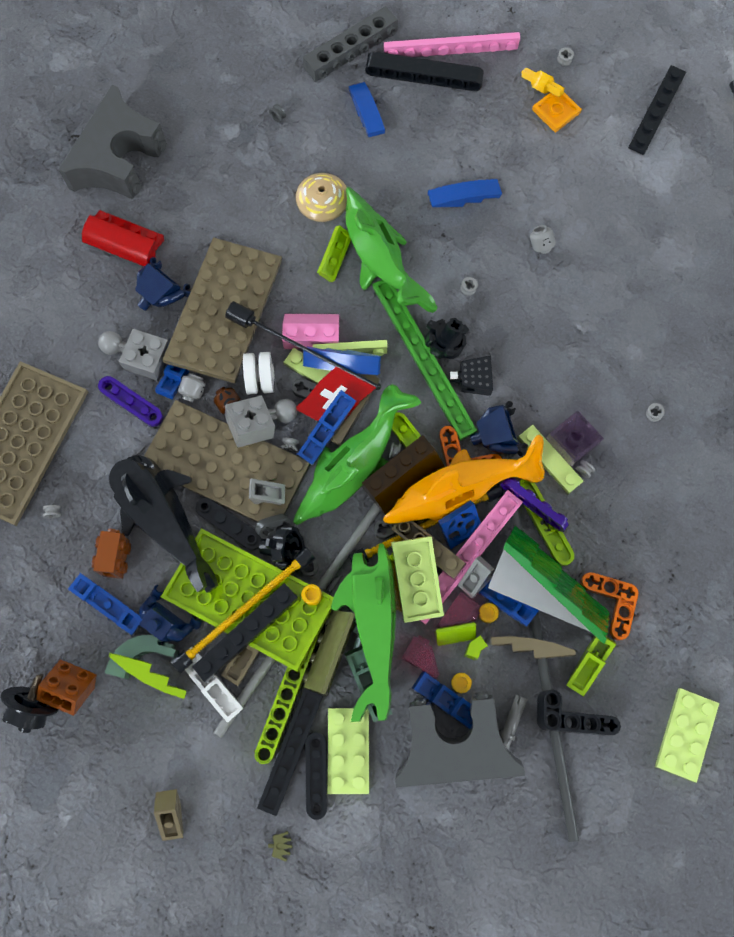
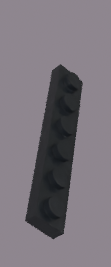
[628,65,686,155]
[192,583,299,683]
[257,688,323,816]

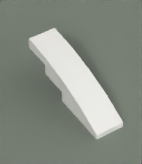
[185,646,243,723]

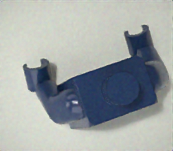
[135,257,191,311]
[139,585,203,642]

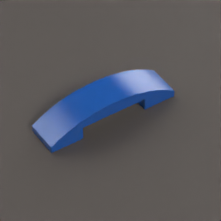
[68,573,142,635]
[479,580,539,627]

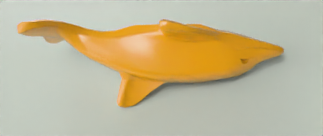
[383,434,545,524]

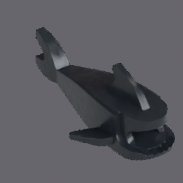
[109,455,218,593]

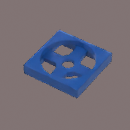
[438,500,481,549]

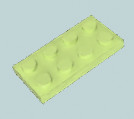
[391,536,444,623]
[655,688,719,783]
[327,708,369,794]

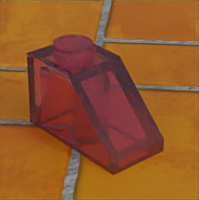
[436,592,480,628]
[401,635,439,679]

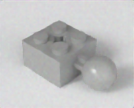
[98,329,169,381]
[225,395,298,448]

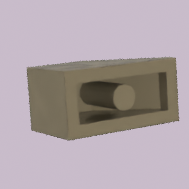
[154,789,183,841]

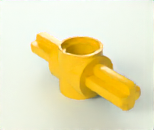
[521,68,565,97]

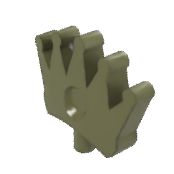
[268,831,292,862]

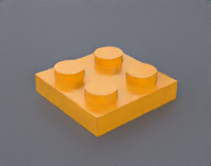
[532,92,582,133]

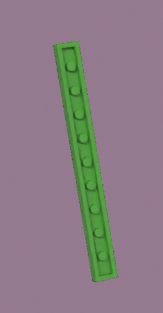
[373,280,477,441]

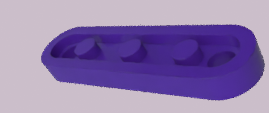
[98,376,163,427]
[501,477,569,532]

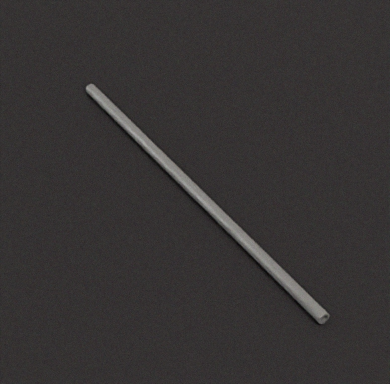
[213,503,381,738]

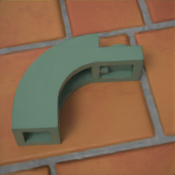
[105,635,179,679]
[344,646,393,722]

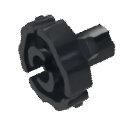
[425,318,469,359]
[258,526,305,570]

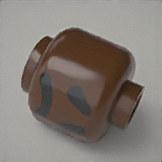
[214,387,241,415]

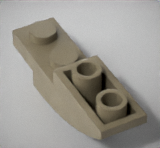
[392,521,466,580]

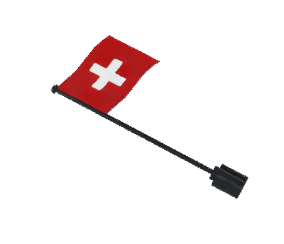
[225,301,381,421]

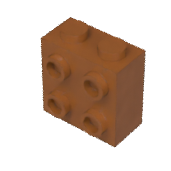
[92,529,131,579]
[36,659,97,716]

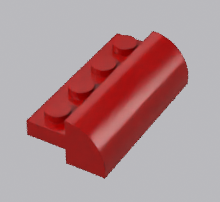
[82,210,164,266]

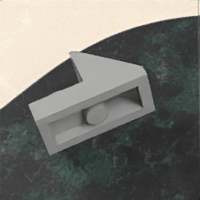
[249,479,285,505]
[458,556,495,598]

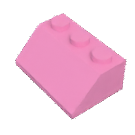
[282,314,339,349]

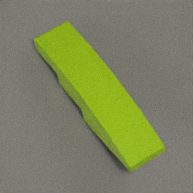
[109,652,186,699]

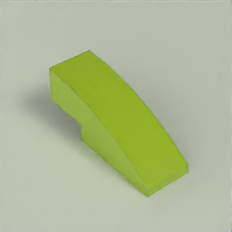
[566,636,616,697]

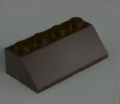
[362,435,445,515]

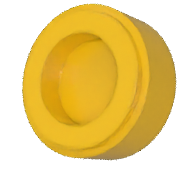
[301,584,323,606]
[478,603,499,623]
[451,673,472,694]

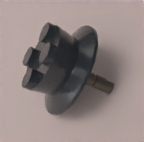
[1,674,59,733]

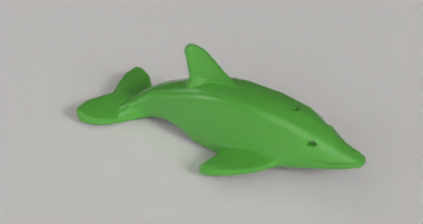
[345,187,437,313]
[293,384,421,525]

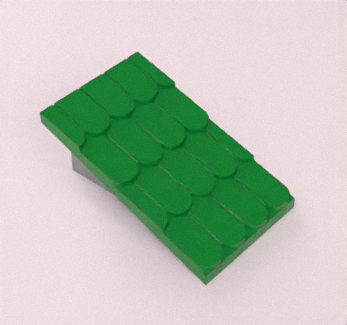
[488,526,610,644]

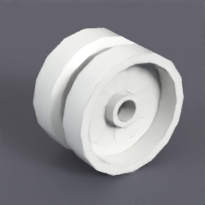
[243,352,275,395]

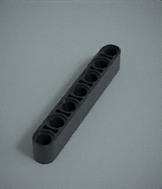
[365,52,484,91]

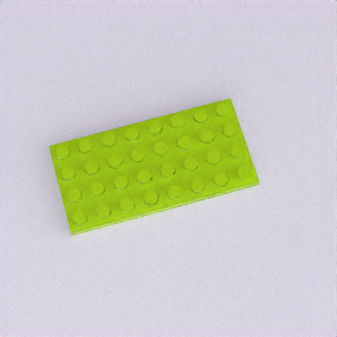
[161,528,334,672]

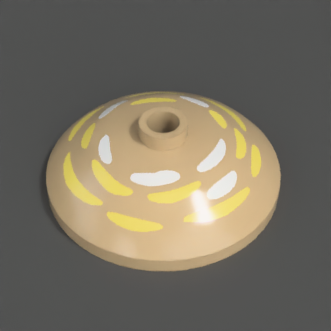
[296,173,347,222]

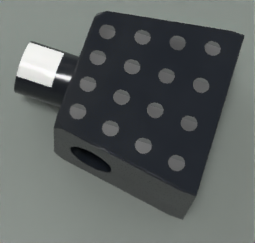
[449,356,493,396]

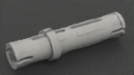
[499,695,528,750]

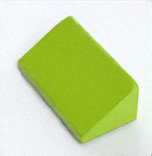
[435,622,476,646]

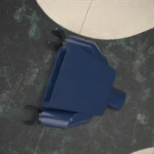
[470,401,528,457]

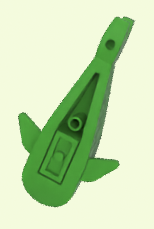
[331,544,396,722]

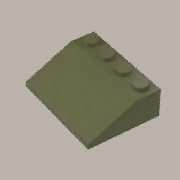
[302,610,356,696]

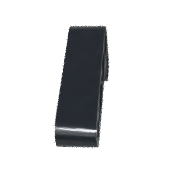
[537,689,621,736]

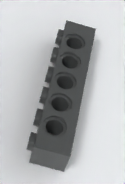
[303,6,398,82]

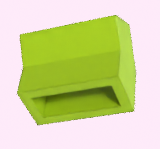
[464,635,488,661]

